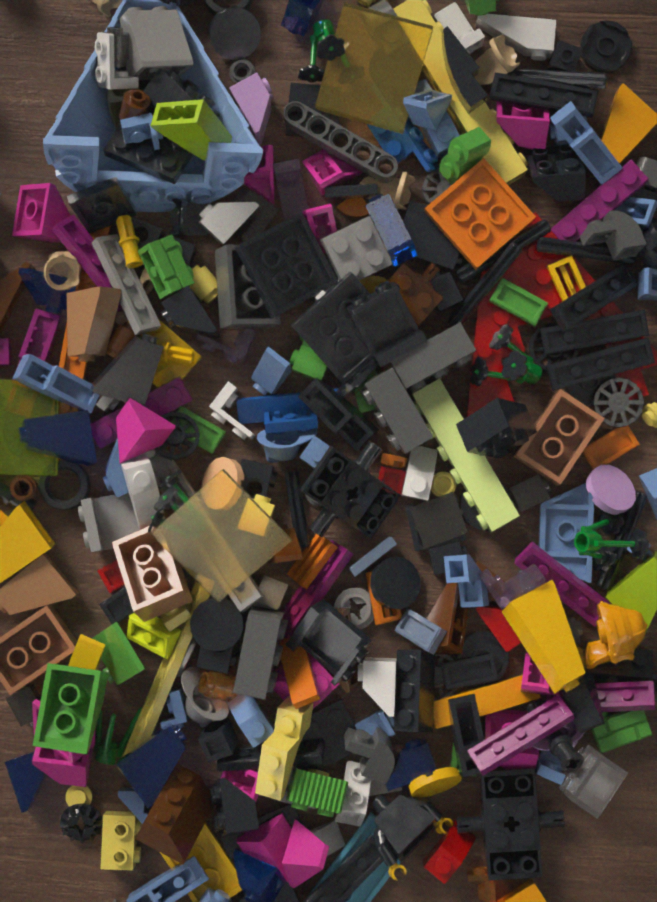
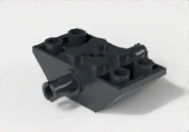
[300,441,401,539]
[456,768,565,881]

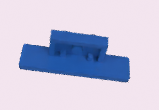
[366,83,440,172]
[236,388,339,435]

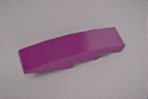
[4,309,61,421]

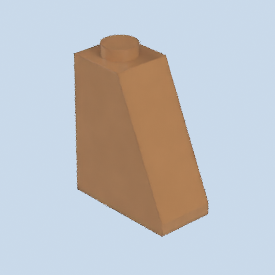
[67,286,121,362]
[0,554,80,615]

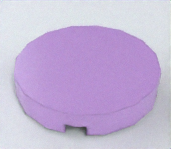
[586,465,636,515]

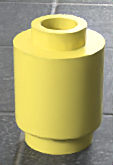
[190,265,218,305]

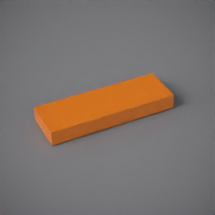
[279,638,321,709]

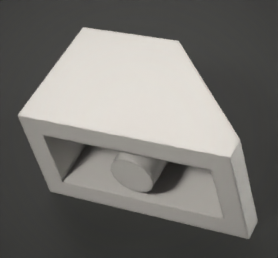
[198,202,259,244]
[401,446,438,501]

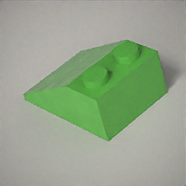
[92,622,145,686]
[33,663,108,754]

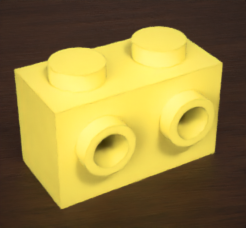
[101,811,142,871]

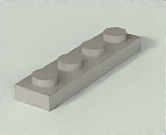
[92,234,161,335]

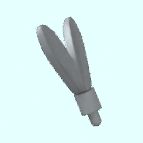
[177,637,197,677]

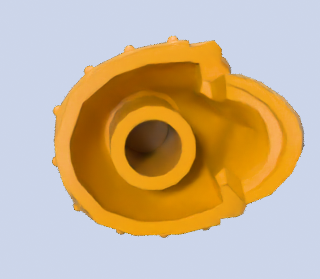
[584,601,647,669]

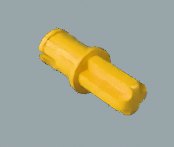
[116,215,143,268]
[159,341,195,364]

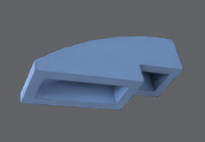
[550,101,623,185]
[12,354,99,413]

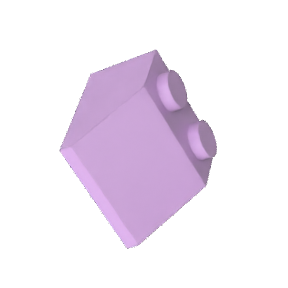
[229,72,273,145]

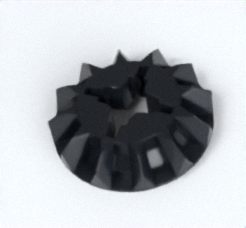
[60,804,103,844]

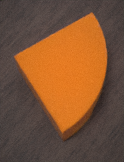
[337,198,373,218]
[380,453,407,469]

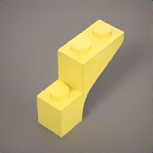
[255,696,313,801]

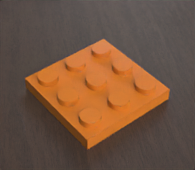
[424,158,536,270]

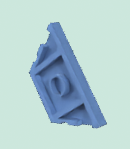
[538,483,594,583]

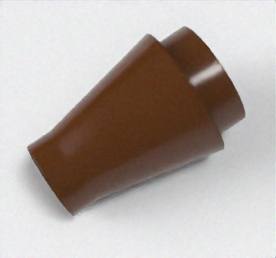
[10,475,37,501]

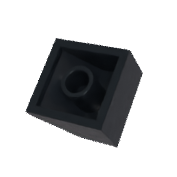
[161,286,221,339]

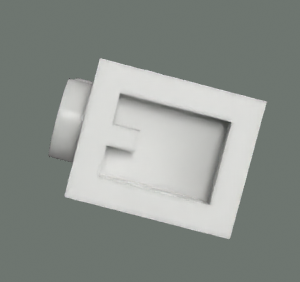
[434,2,485,54]
[95,32,139,89]
[209,381,255,440]
[335,761,371,827]

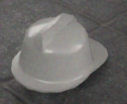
[181,667,229,727]

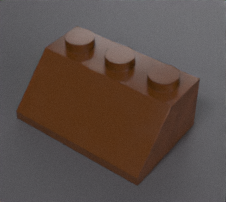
[135,763,214,865]

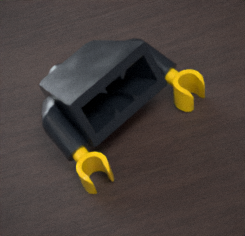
[372,795,453,881]

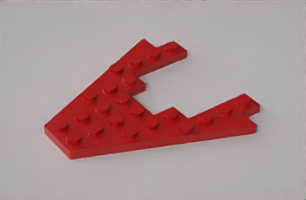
[466,212,657,417]

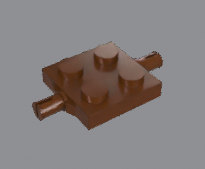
[388,262,444,327]

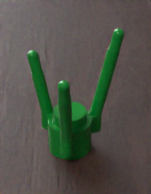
[94,707,143,765]

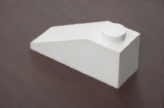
[476,14,556,61]
[121,455,167,530]

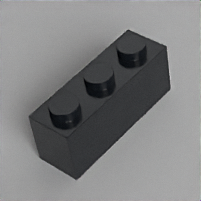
[394,650,435,733]

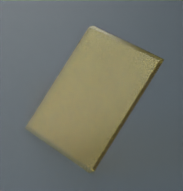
[315,2,433,134]
[150,469,292,602]

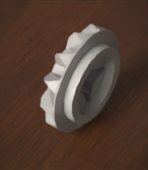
[334,588,374,629]

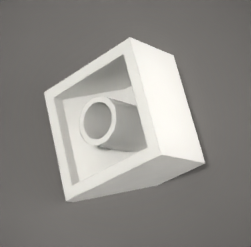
[358,657,397,717]

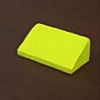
[127,613,181,659]

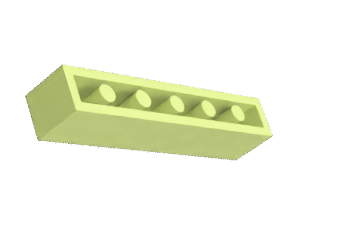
[412,378,520,533]

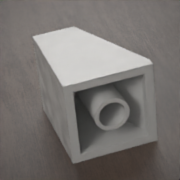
[119,6,193,81]

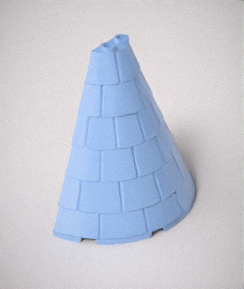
[43,0,263,212]

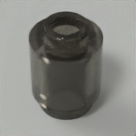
[104,27,129,67]

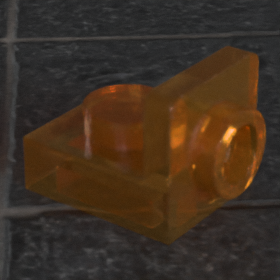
[467,866,496,902]

